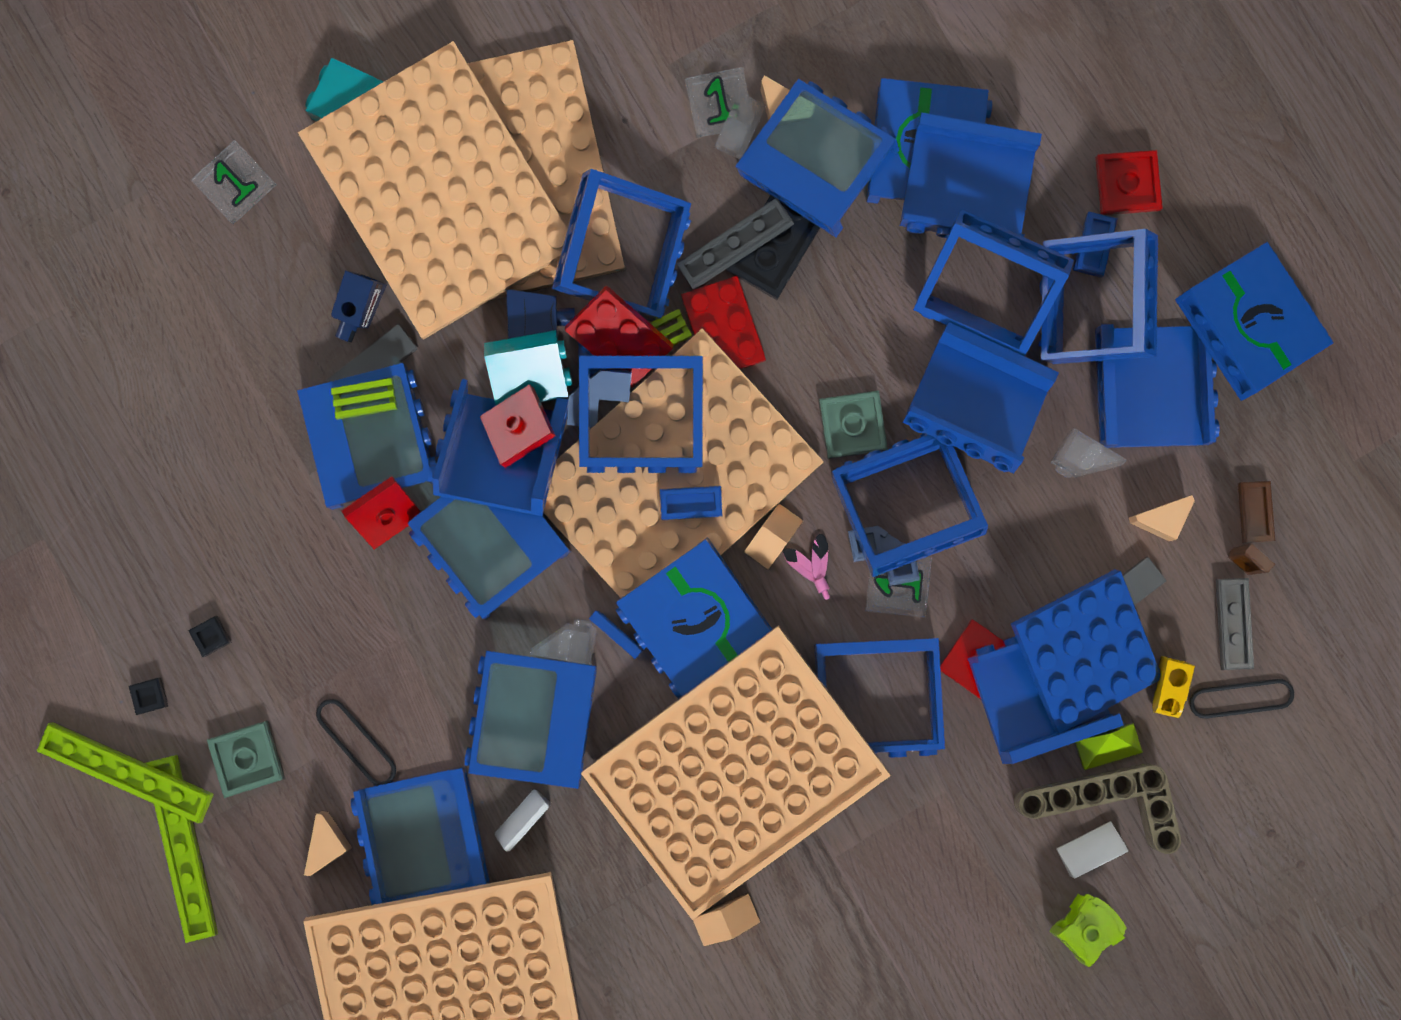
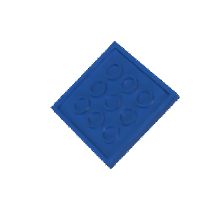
[1011,569,1161,733]

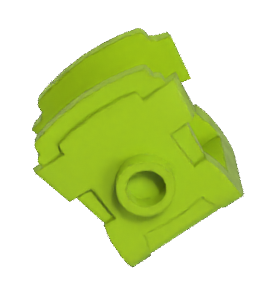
[1050,893,1127,967]

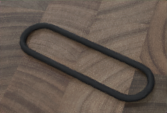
[1190,679,1294,719]
[316,699,396,786]

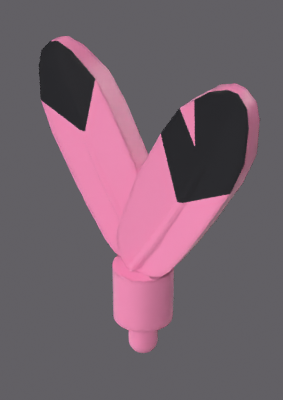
[783,534,830,600]

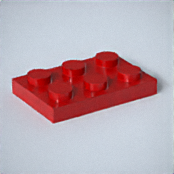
[681,276,766,370]
[565,285,673,388]

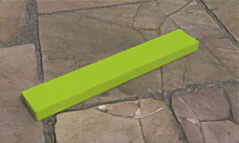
[37,722,214,824]
[146,755,218,943]

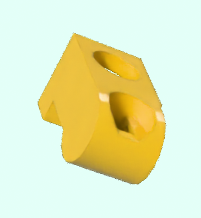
[1152,656,1195,718]

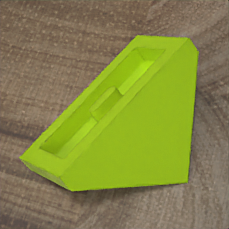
[1075,723,1143,770]

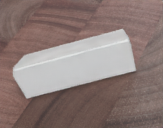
[495,789,551,852]
[1056,821,1128,879]

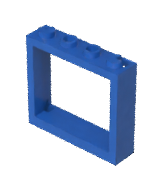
[552,169,691,321]
[913,209,1074,356]
[1039,229,1158,364]
[579,356,703,473]
[832,433,988,577]
[814,638,945,758]

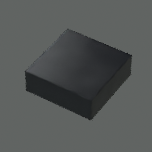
[188,616,232,657]
[129,678,168,715]

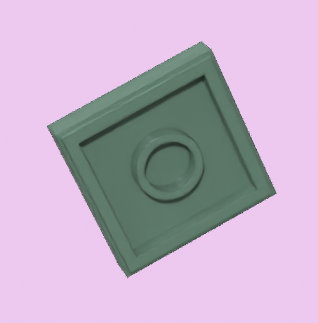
[819,390,888,459]
[207,721,285,798]

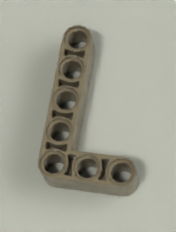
[1014,764,1181,854]

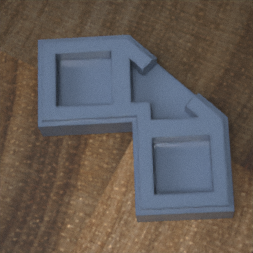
[567,369,632,427]
[848,526,920,586]

